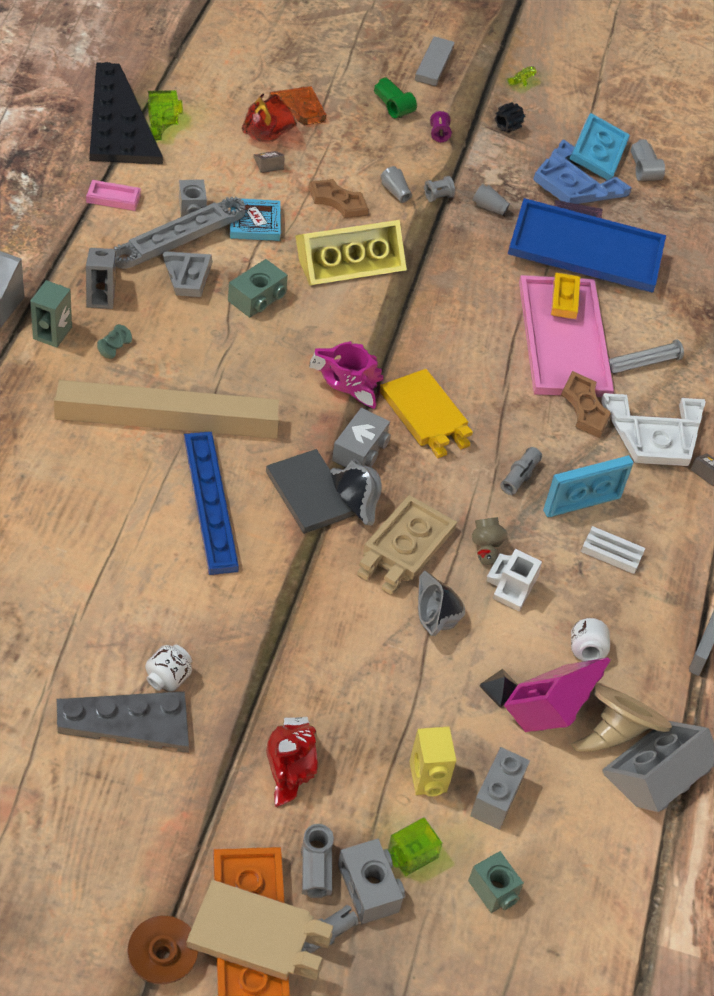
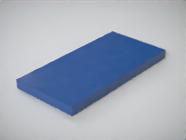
[508,198,666,293]

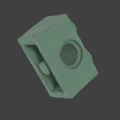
[228,259,288,318]

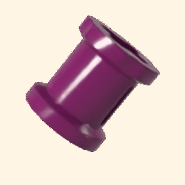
[430,111,452,143]

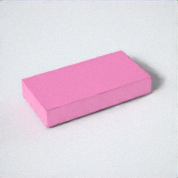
[86,180,141,211]

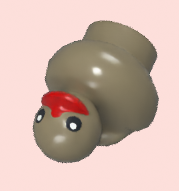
[472,517,508,565]

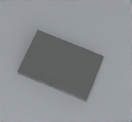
[266,449,355,534]

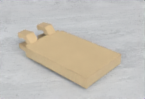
[357,495,457,595]
[186,880,333,980]

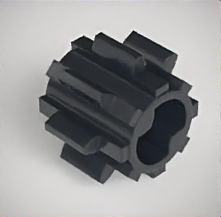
[495,102,526,133]

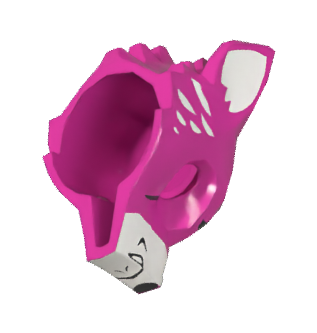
[309,341,384,409]

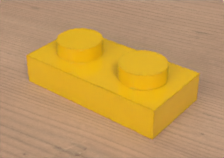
[551,272,580,319]

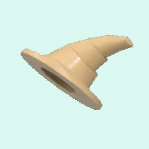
[571,685,672,752]

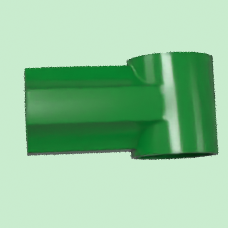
[374,77,417,119]

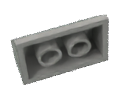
[602,721,714,812]

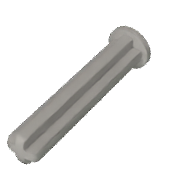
[609,339,684,373]

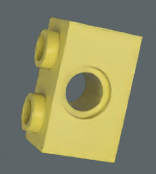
[409,726,456,797]

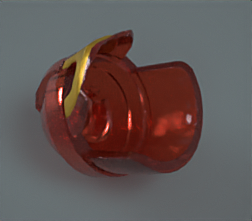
[241,93,297,142]

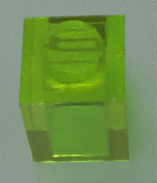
[388,817,443,876]

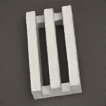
[581,526,645,574]

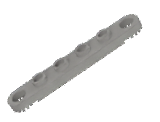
[114,196,245,269]

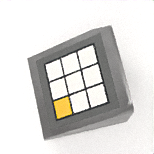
[254,151,285,173]
[691,454,714,486]

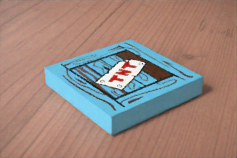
[230,198,281,241]

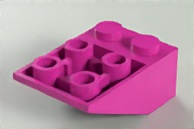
[504,657,611,732]

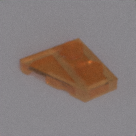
[269,86,327,126]

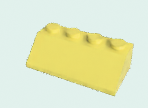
[295,220,407,285]

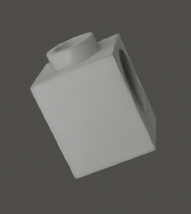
[179,179,207,217]

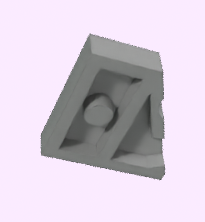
[163,251,213,297]

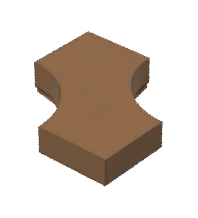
[309,179,368,218]
[561,371,611,438]

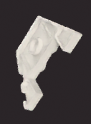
[601,393,706,466]

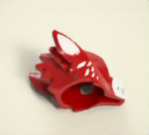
[266,717,318,807]

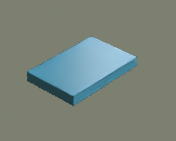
[569,113,630,180]
[543,455,634,517]

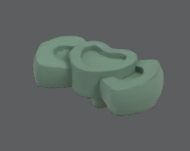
[97,324,132,359]

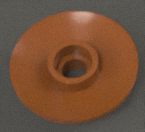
[128,916,198,984]

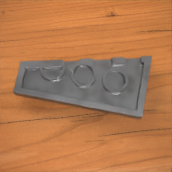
[57,691,189,753]

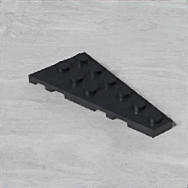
[89,62,163,165]

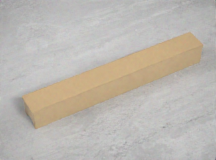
[54,380,279,439]

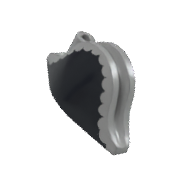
[330,459,382,526]
[418,570,465,636]

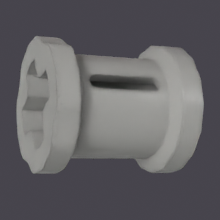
[424,176,455,202]

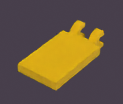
[380,369,473,459]

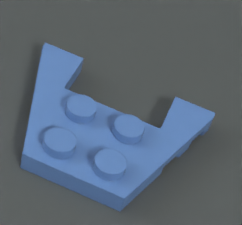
[533,140,632,205]

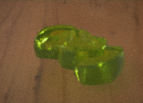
[507,66,537,86]

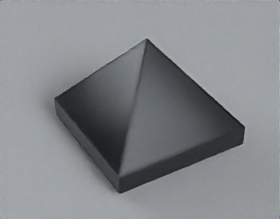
[480,669,518,707]

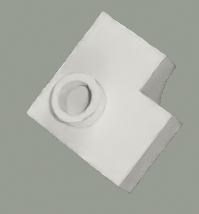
[486,549,542,612]

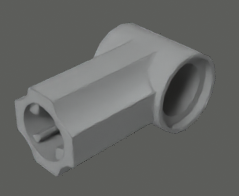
[630,139,665,181]
[301,824,334,898]

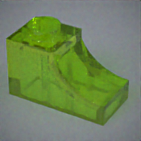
[148,90,183,140]

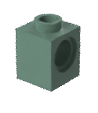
[468,851,524,913]

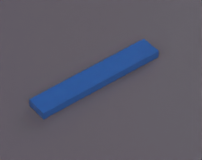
[184,431,239,575]

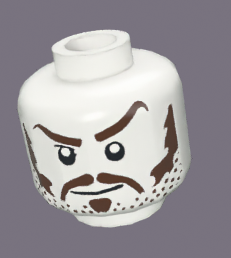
[571,618,610,661]
[145,644,192,691]

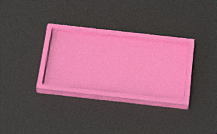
[519,275,614,397]

